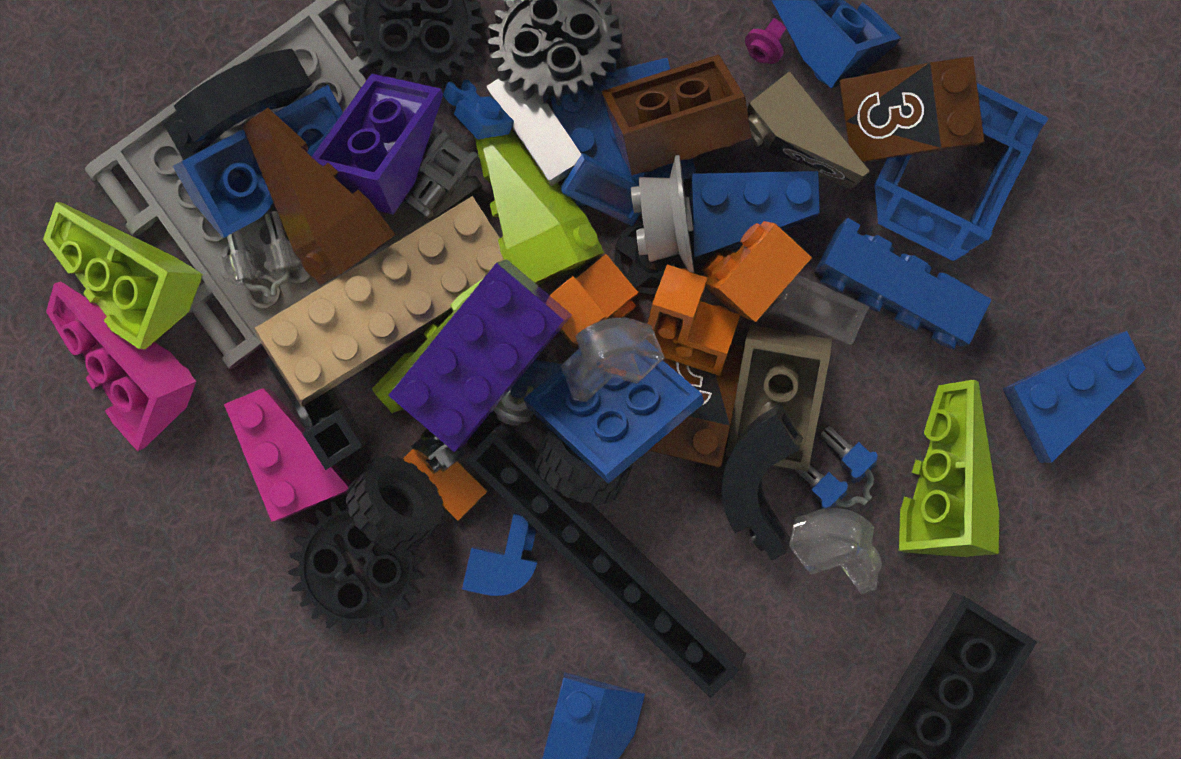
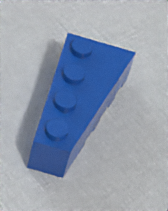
[814,218,992,349]

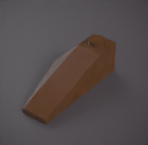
[242,108,395,285]

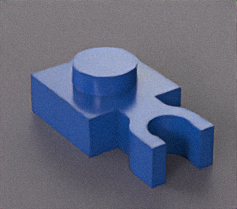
[443,80,514,139]

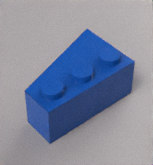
[689,171,820,262]
[1003,331,1146,463]

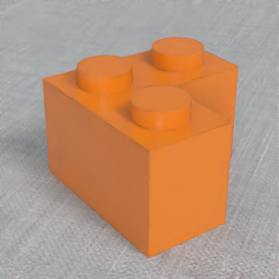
[702,221,812,322]
[550,254,638,348]
[643,264,741,376]

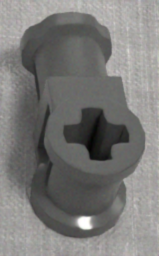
[403,131,480,220]

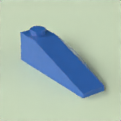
[772,0,901,88]
[173,85,343,238]
[542,672,645,759]

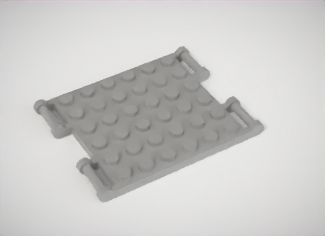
[85,0,483,370]

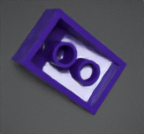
[312,73,443,215]

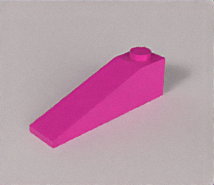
[46,281,196,452]

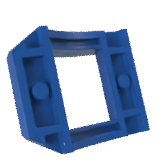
[875,83,1048,261]

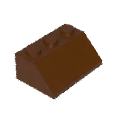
[601,54,752,176]

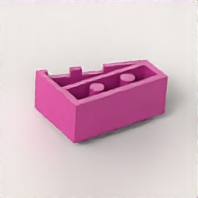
[224,388,351,522]

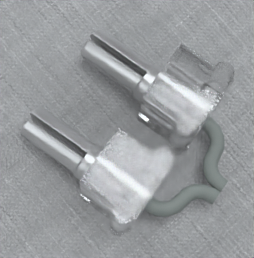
[222,211,303,298]

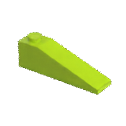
[474,130,604,285]

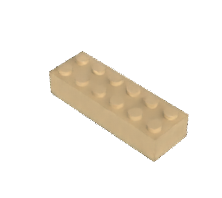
[254,196,504,407]

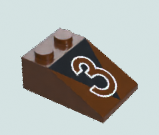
[839,56,984,162]
[648,343,745,467]

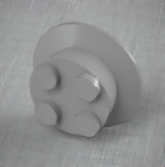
[631,155,694,273]

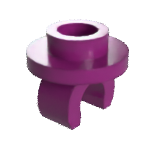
[745,18,787,64]

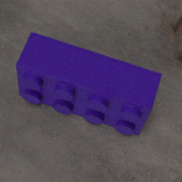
[388,259,572,452]

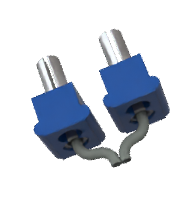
[795,426,878,512]

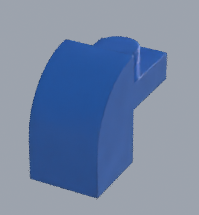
[462,513,538,596]

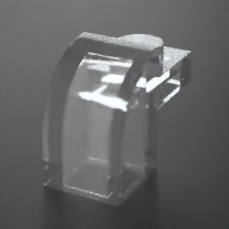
[561,318,665,402]
[789,508,882,594]

